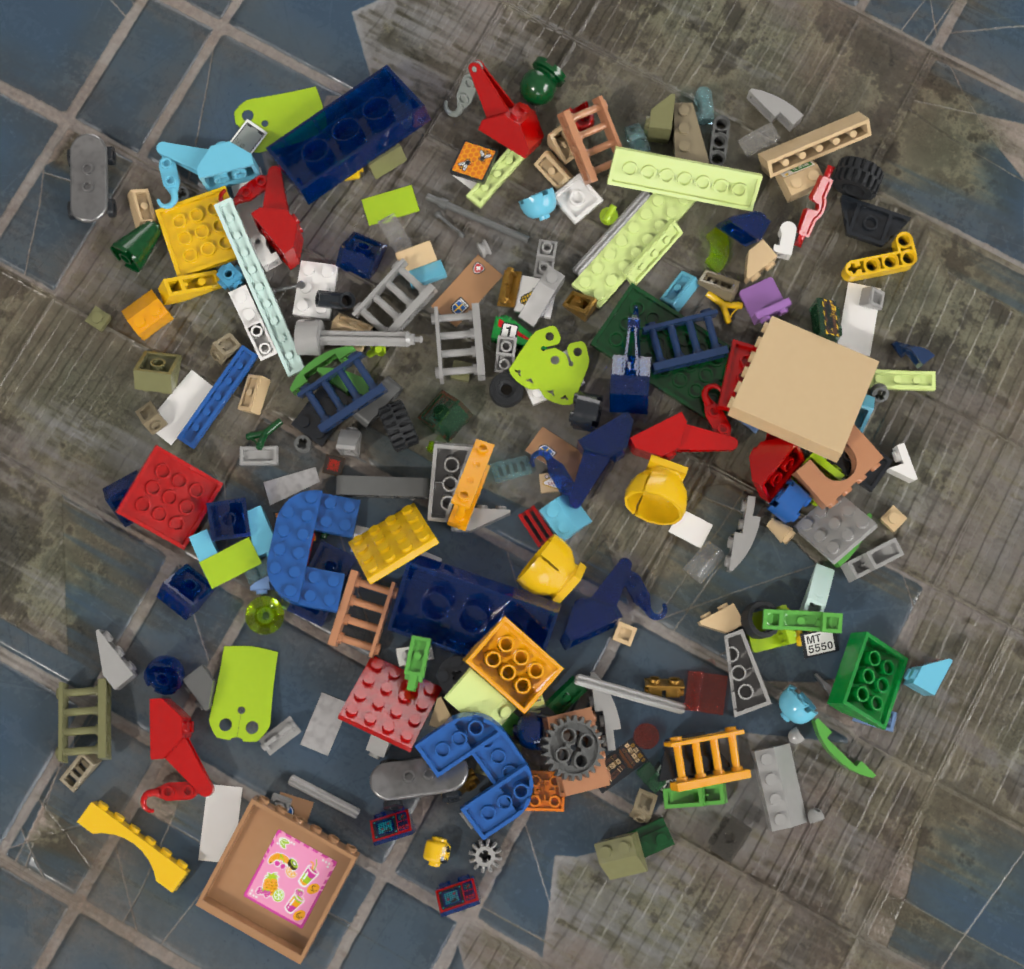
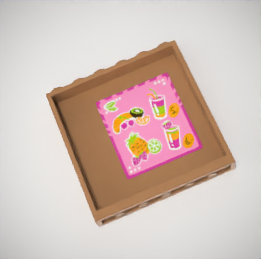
[196,795,360,964]

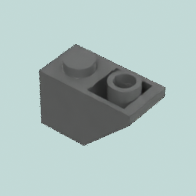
[182,665,217,711]

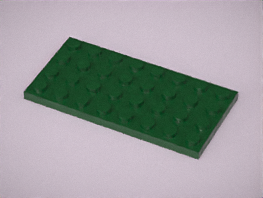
[590,283,730,421]

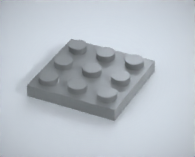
[793,495,878,565]

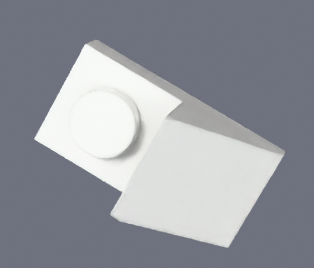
[886,443,918,483]

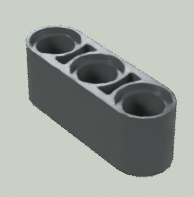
[708,115,730,166]
[352,376,403,429]

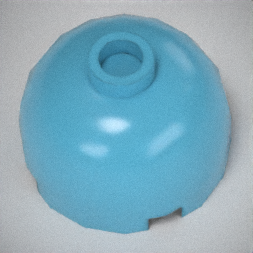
[518,187,557,221]
[779,685,818,724]

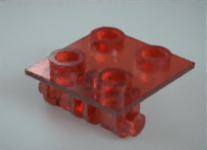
[685,671,728,715]

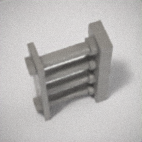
[352,258,438,347]
[431,303,486,384]

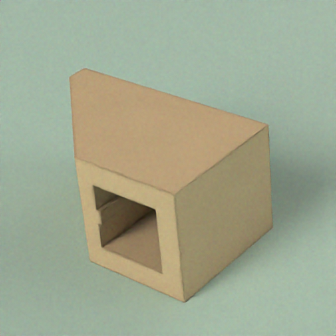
[744,239,778,284]
[697,602,742,634]

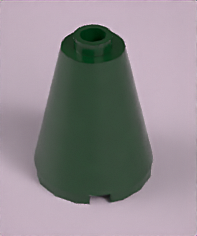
[110,221,161,273]

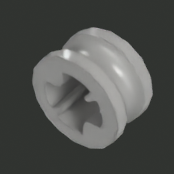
[476,239,492,258]

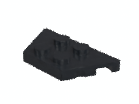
[840,194,911,248]
[657,731,730,782]

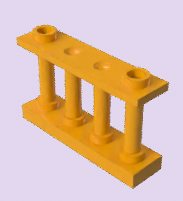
[447,439,495,531]
[663,726,752,792]

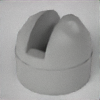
[788,727,805,744]
[807,808,825,824]

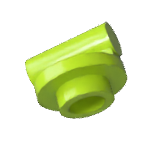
[599,204,618,226]
[366,346,386,358]

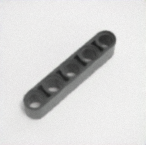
[336,475,430,499]

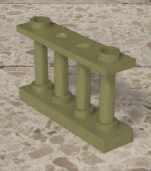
[55,678,111,764]

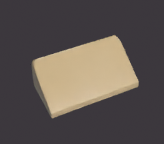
[534,151,574,191]
[127,189,158,228]
[395,240,437,271]
[237,374,270,415]

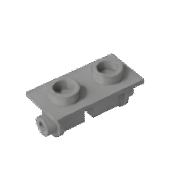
[259,716,302,755]

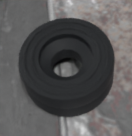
[489,372,524,408]

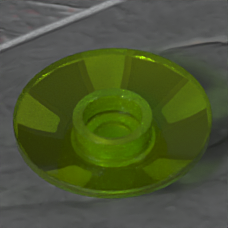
[245,596,284,635]

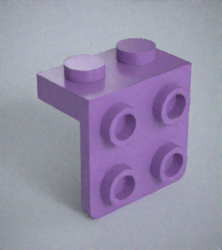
[739,277,792,325]

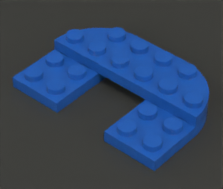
[267,490,361,613]
[414,712,533,840]

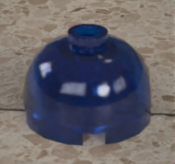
[144,655,185,695]
[513,710,543,750]

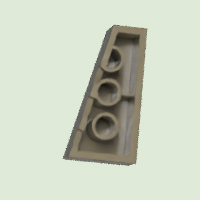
[672,103,710,164]

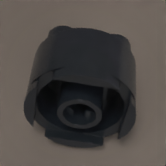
[569,391,603,433]
[437,656,477,693]

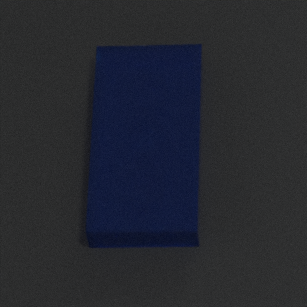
[266,65,431,205]
[387,555,562,657]

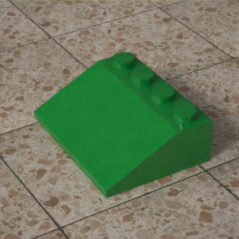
[827,631,908,730]

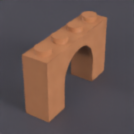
[791,424,884,509]
[542,707,611,797]

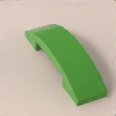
[290,346,356,395]
[762,609,843,633]
[811,718,876,778]

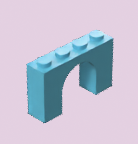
[189,506,274,579]

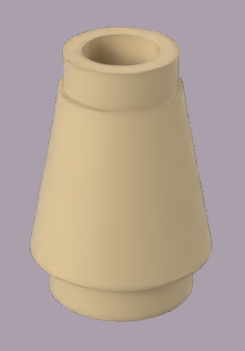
[766,517,796,544]

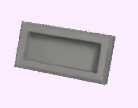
[239,446,279,466]

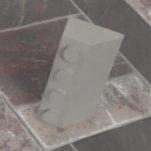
[751,743,807,832]

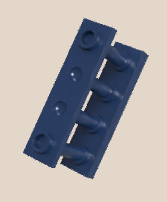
[642,308,729,375]
[297,351,389,433]

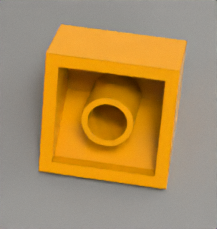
[121,289,174,341]

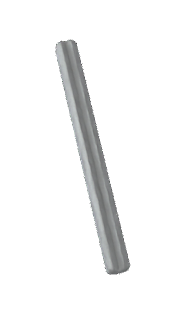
[573,191,651,276]
[574,674,686,714]

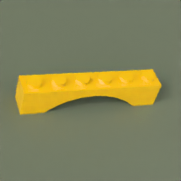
[77,800,191,893]

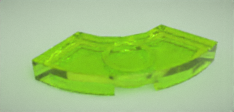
[704,223,729,274]

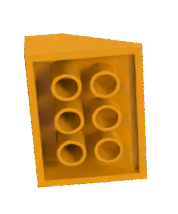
[463,616,564,714]

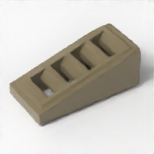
[697,269,740,303]
[59,754,102,792]

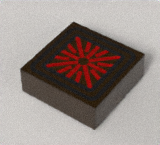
[322,454,346,476]

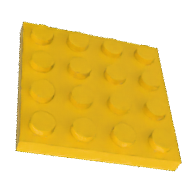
[155,186,237,277]
[348,503,439,585]

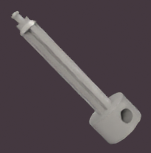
[294,319,423,355]

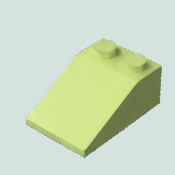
[444,668,516,726]

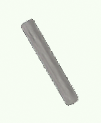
[288,775,360,819]

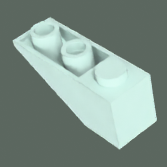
[799,563,835,612]

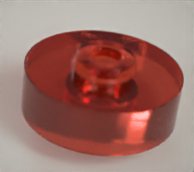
[633,723,659,749]

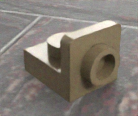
[210,333,242,365]
[135,400,168,435]
[629,788,658,823]

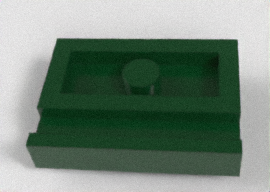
[626,817,675,858]

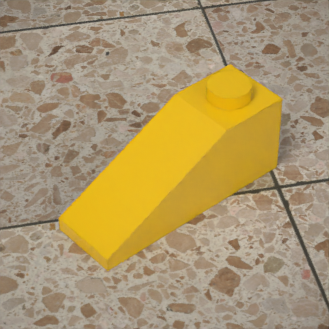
[158,270,222,305]

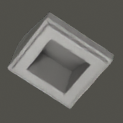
[859,286,885,310]

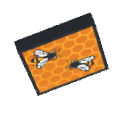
[450,140,499,185]

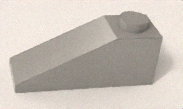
[518,266,565,328]

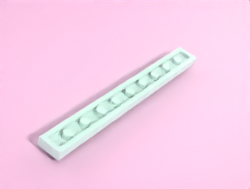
[214,197,305,377]

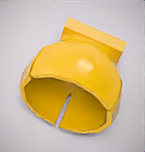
[624,455,688,525]
[516,534,586,607]

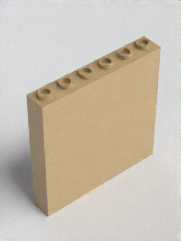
[727,316,879,463]

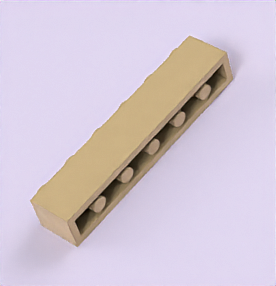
[758,111,872,178]

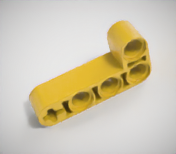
[841,232,917,282]

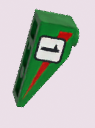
[491,315,547,351]

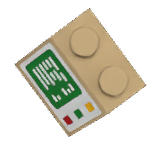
[775,160,823,203]

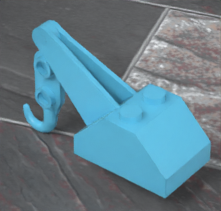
[156,141,261,209]

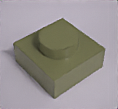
[85,306,113,332]
[450,360,473,383]

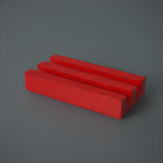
[518,505,553,548]

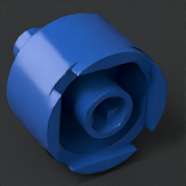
[766,479,812,523]

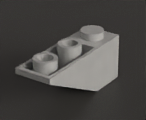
[451,505,511,533]
[96,629,138,690]

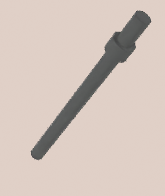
[425,193,530,243]

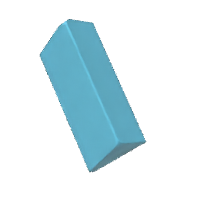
[409,260,447,290]
[660,271,699,312]

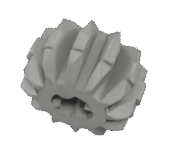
[469,838,502,873]

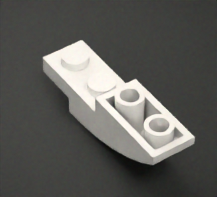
[228,285,277,361]

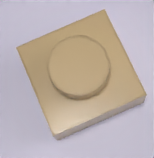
[878,505,907,533]
[612,621,637,647]

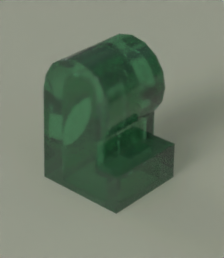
[635,761,666,794]

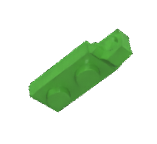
[404,635,432,692]

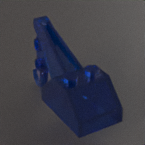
[610,305,652,414]
[530,411,634,509]
[559,558,667,650]

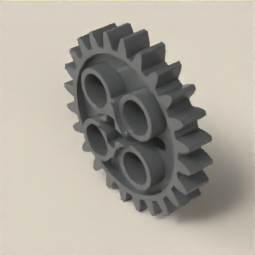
[540,715,605,781]

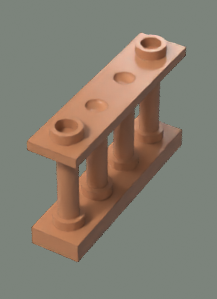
[557,95,622,185]
[328,569,399,658]

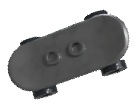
[67,134,117,223]
[369,757,468,811]

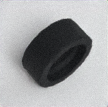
[741,601,778,639]

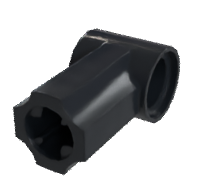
[315,290,356,312]

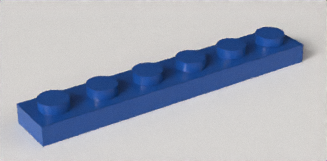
[177,345,258,449]

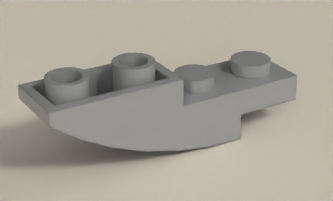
[724,495,761,573]
[588,672,621,751]

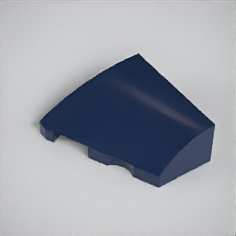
[891,341,935,369]

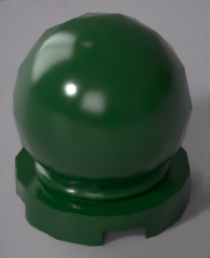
[520,56,566,106]

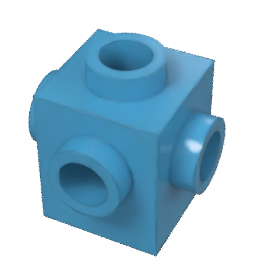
[216,262,247,291]

